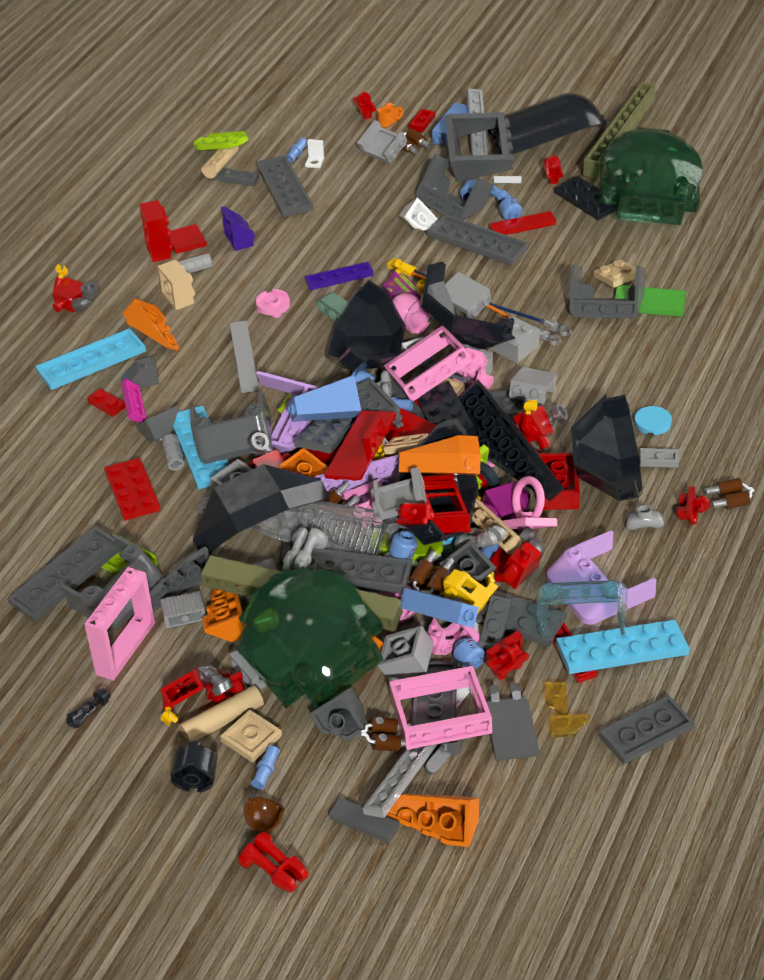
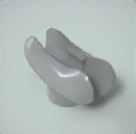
[625,505,664,531]

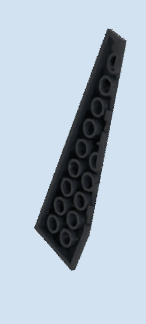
[458,379,565,501]

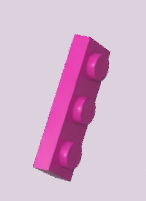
[121,378,147,423]

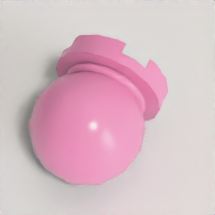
[392,293,430,334]

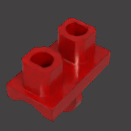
[353,92,376,119]
[543,156,563,184]
[677,486,710,525]
[396,503,434,525]
[487,643,529,680]
[205,669,245,705]

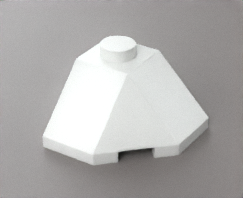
[399,198,438,230]

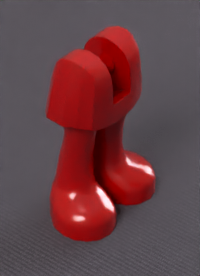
[238,832,309,893]

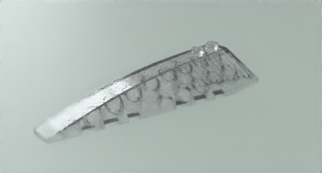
[196,498,390,556]

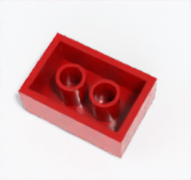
[139,200,173,262]
[539,453,580,510]

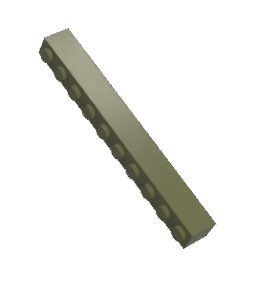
[583,82,656,179]
[201,555,403,632]

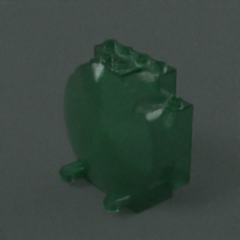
[600,127,703,225]
[236,566,384,710]

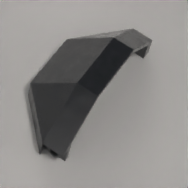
[421,262,515,350]
[325,280,406,372]
[571,394,643,501]
[395,418,479,545]
[193,464,330,557]

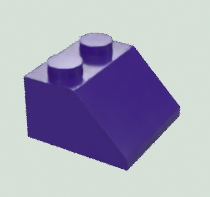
[221,206,255,251]

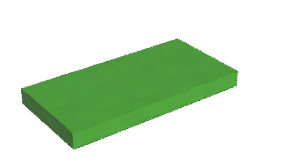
[615,285,686,317]

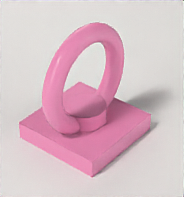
[503,476,557,529]

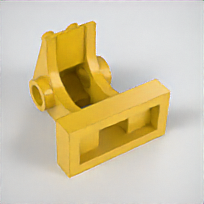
[443,569,498,615]

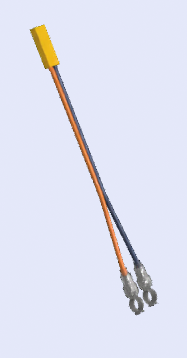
[387,258,572,346]

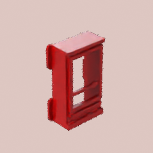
[422,474,472,533]

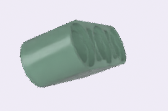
[317,292,349,322]

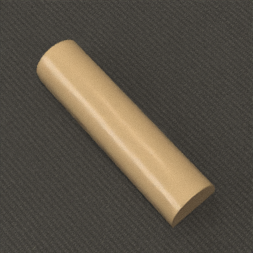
[201,146,239,179]
[472,498,522,554]
[179,685,264,743]

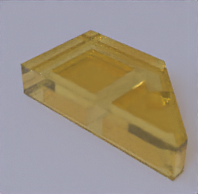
[545,682,568,718]
[549,714,590,738]

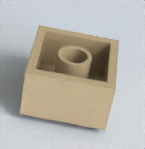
[157,259,195,310]

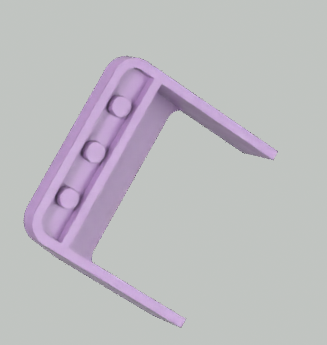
[256,371,318,453]
[547,530,657,625]

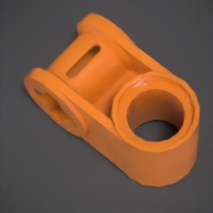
[377,102,404,127]

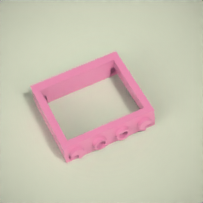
[384,325,472,401]
[84,567,155,681]
[389,666,492,750]

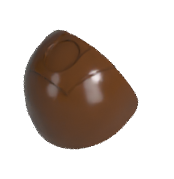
[244,797,285,833]

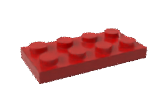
[104,458,161,521]

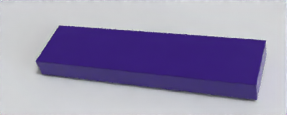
[305,262,374,291]

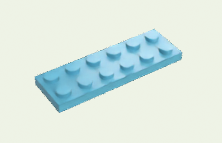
[35,328,146,390]
[173,406,229,489]
[556,620,690,674]

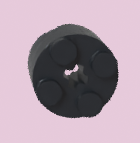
[170,741,218,792]

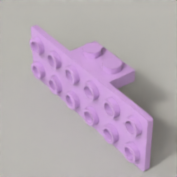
[314,455,399,502]

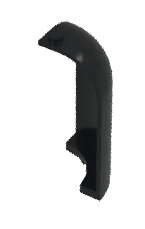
[487,93,606,155]

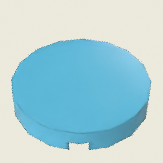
[635,406,672,435]

